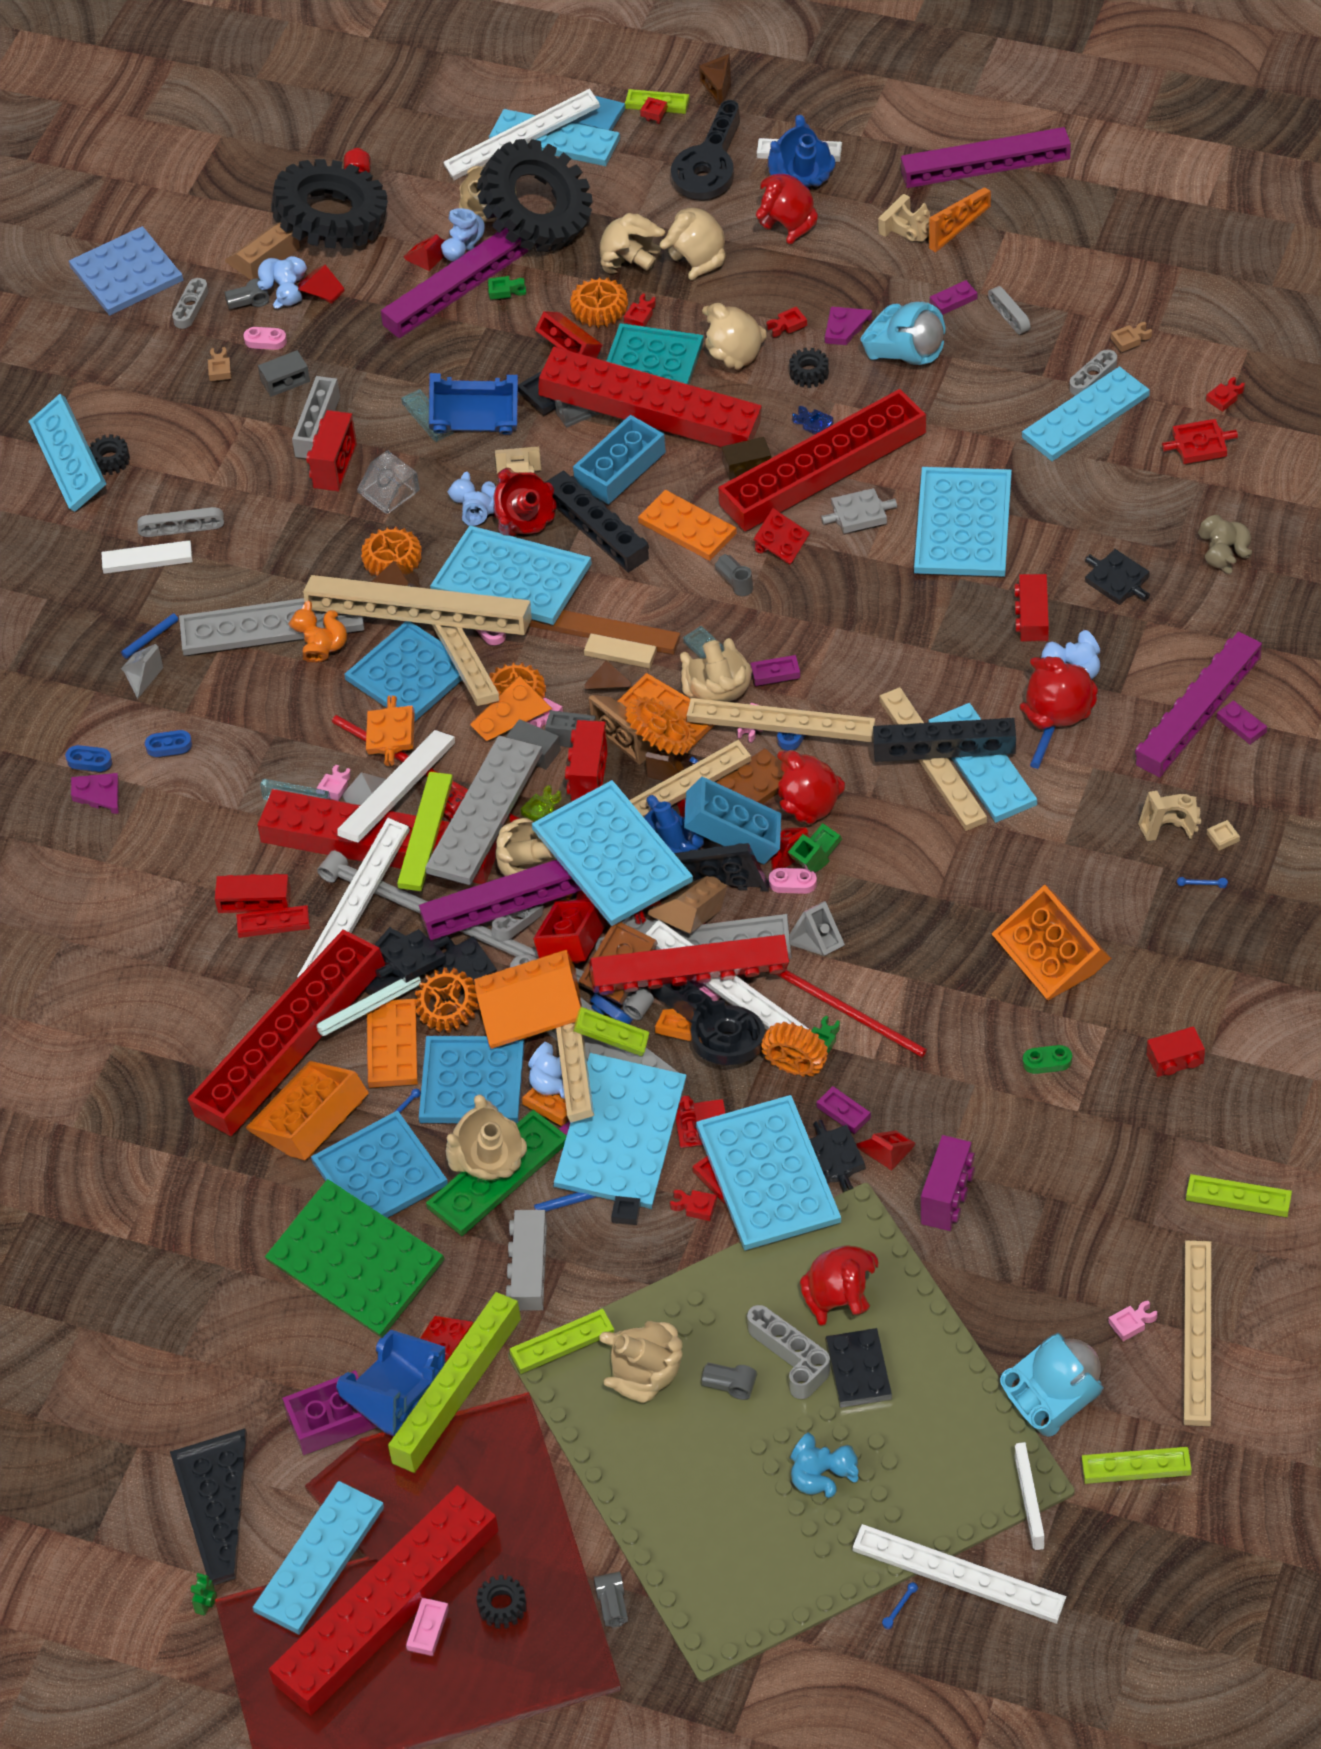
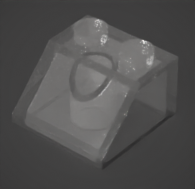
[357,450,420,514]

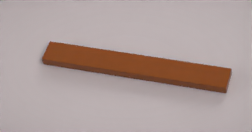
[529,610,680,655]

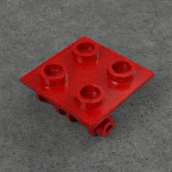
[753,508,810,565]
[676,1096,725,1148]
[420,1316,473,1363]

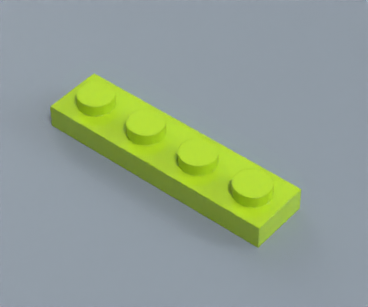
[1186,1174,1292,1217]
[510,1309,614,1374]
[1082,1447,1192,1484]

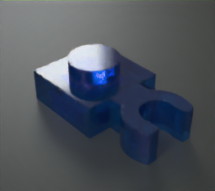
[792,406,834,434]

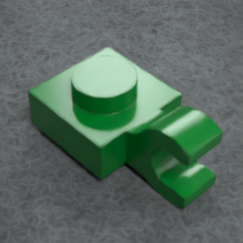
[488,276,526,300]

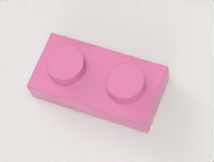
[406,1598,449,1656]

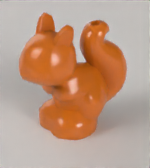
[288,600,347,662]

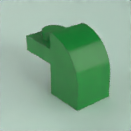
[788,823,842,872]

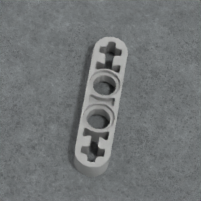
[137,507,224,537]

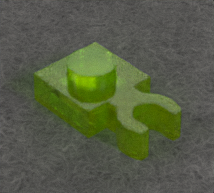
[521,785,562,822]

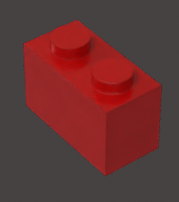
[1146,1026,1205,1077]

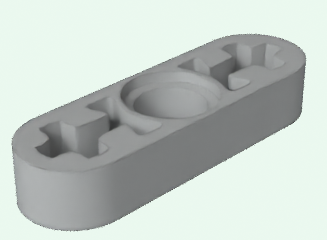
[172,278,208,329]
[988,286,1031,334]
[1070,350,1117,395]
[491,903,544,941]

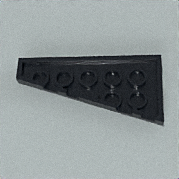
[674,843,769,892]
[170,1428,247,1585]

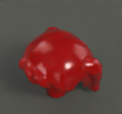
[756,174,818,245]
[493,467,556,537]
[1019,656,1098,730]
[777,750,845,824]
[800,1245,879,1326]

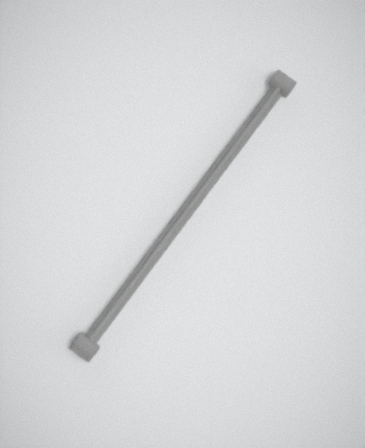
[317,851,654,1020]

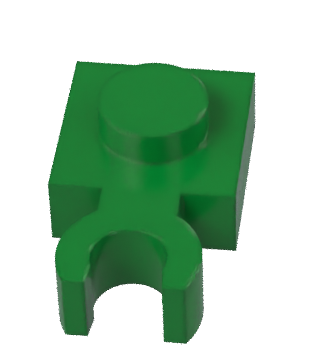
[811,1016,840,1054]
[191,1573,217,1616]

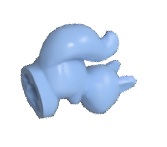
[441,208,485,262]
[257,256,307,309]
[447,472,496,526]
[1041,630,1100,680]
[528,1042,565,1099]

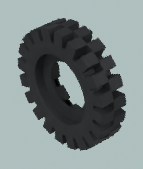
[477,139,593,252]
[271,159,388,249]

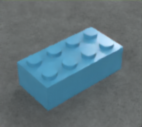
[573,415,666,505]
[684,776,781,864]

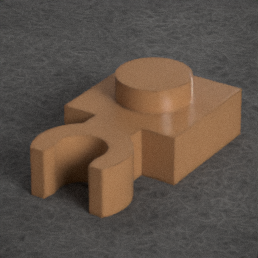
[1111,322,1152,352]
[208,347,231,381]

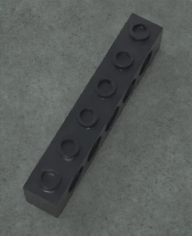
[544,470,649,573]
[873,718,1016,762]

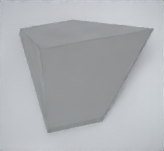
[121,644,163,699]
[342,772,386,805]
[789,901,845,956]

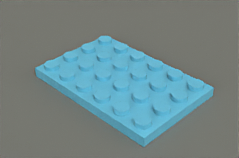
[914,467,1011,576]
[430,525,592,625]
[532,780,693,926]
[554,1053,686,1209]
[696,1095,841,1251]

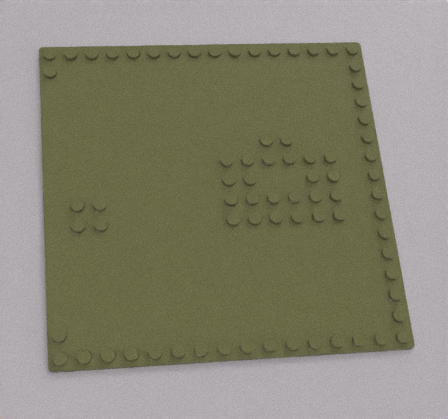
[508,1183,1075,1682]

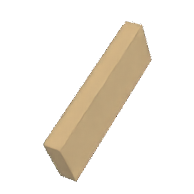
[584,634,657,668]

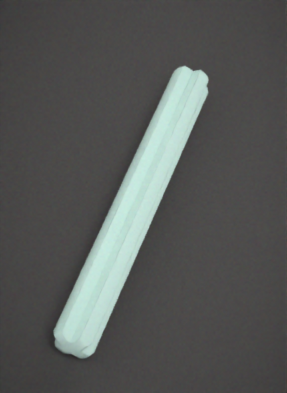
[317,977,421,1036]

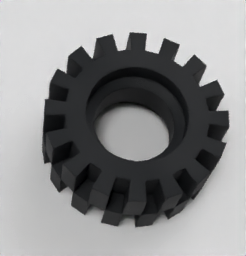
[789,348,829,388]
[89,434,130,475]
[477,1575,527,1629]

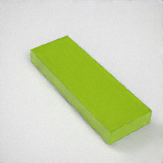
[625,89,690,114]
[573,1007,649,1056]

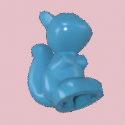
[790,1432,859,1498]

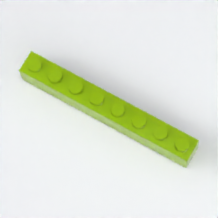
[388,1292,521,1473]

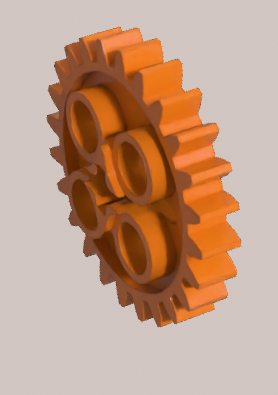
[625,696,696,755]

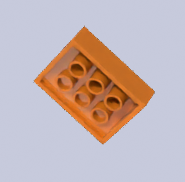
[992,885,1112,1001]
[474,950,582,1049]
[246,1061,369,1160]

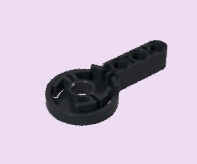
[671,100,740,200]
[651,981,765,1065]

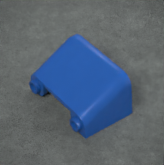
[429,373,518,435]
[336,1330,445,1436]

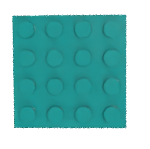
[607,323,704,385]

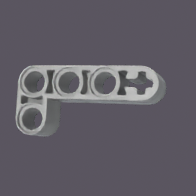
[747,1305,830,1399]

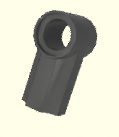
[224,278,269,309]
[715,554,753,596]
[702,1363,757,1400]
[594,1571,628,1628]

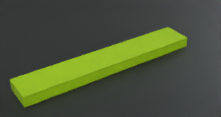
[397,772,453,891]

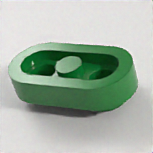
[1023,1045,1072,1074]

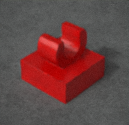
[640,97,668,124]

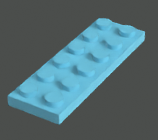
[489,109,620,166]
[1022,366,1150,461]
[29,394,106,512]
[928,703,1037,823]
[253,1481,384,1635]

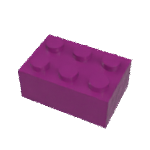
[921,1135,975,1231]
[282,1370,377,1455]

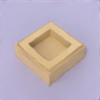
[1207,820,1240,850]

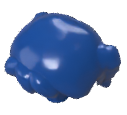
[768,115,836,187]
[644,795,705,853]

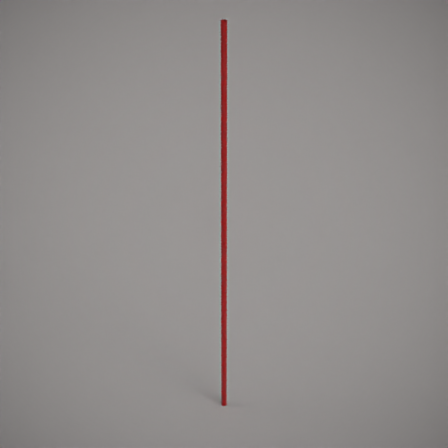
[332,715,927,1058]

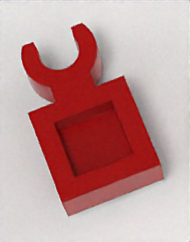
[624,294,656,327]
[766,306,807,337]
[1206,377,1245,412]
[670,1190,717,1221]

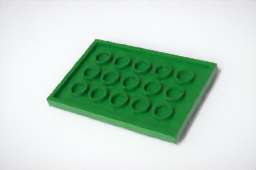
[265,1179,445,1338]

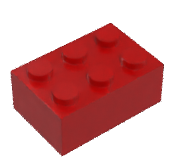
[306,410,357,492]
[565,720,608,801]
[533,899,607,963]

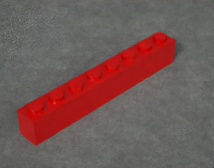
[589,934,789,995]

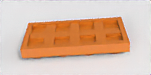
[638,490,737,561]
[617,673,715,747]
[367,999,418,1088]

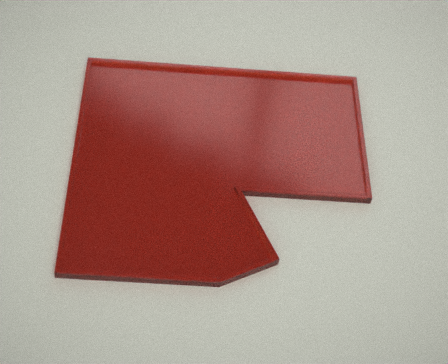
[215,1392,621,1749]

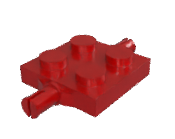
[1162,419,1238,464]

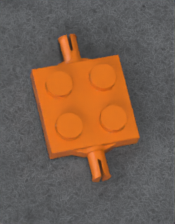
[366,695,415,766]

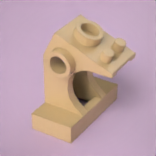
[878,194,930,242]
[495,447,541,474]
[1138,791,1201,841]

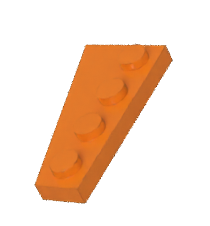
[929,187,991,252]

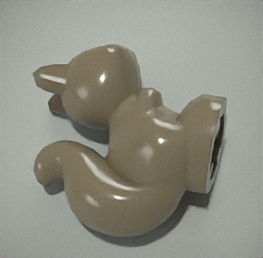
[1198,515,1252,574]

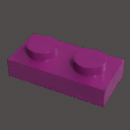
[930,280,978,315]
[750,655,800,686]
[1216,700,1267,745]
[817,1086,871,1134]

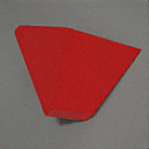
[403,234,445,271]
[298,264,345,304]
[771,827,809,871]
[856,1130,915,1171]

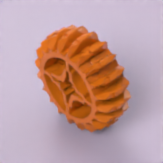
[570,277,628,329]
[361,527,422,576]
[487,662,546,705]
[414,967,479,1033]
[761,1021,828,1077]

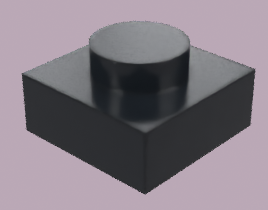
[611,1196,641,1225]

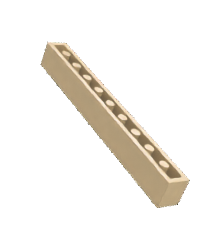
[303,575,532,635]

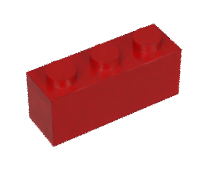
[535,311,603,358]
[1015,574,1049,642]
[215,874,291,913]

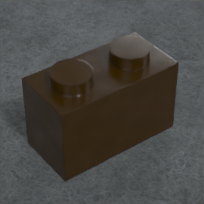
[721,437,772,480]

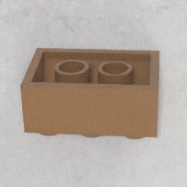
[225,222,300,280]
[589,695,658,765]
[648,876,728,934]

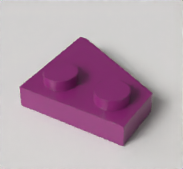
[825,307,872,345]
[71,773,119,814]

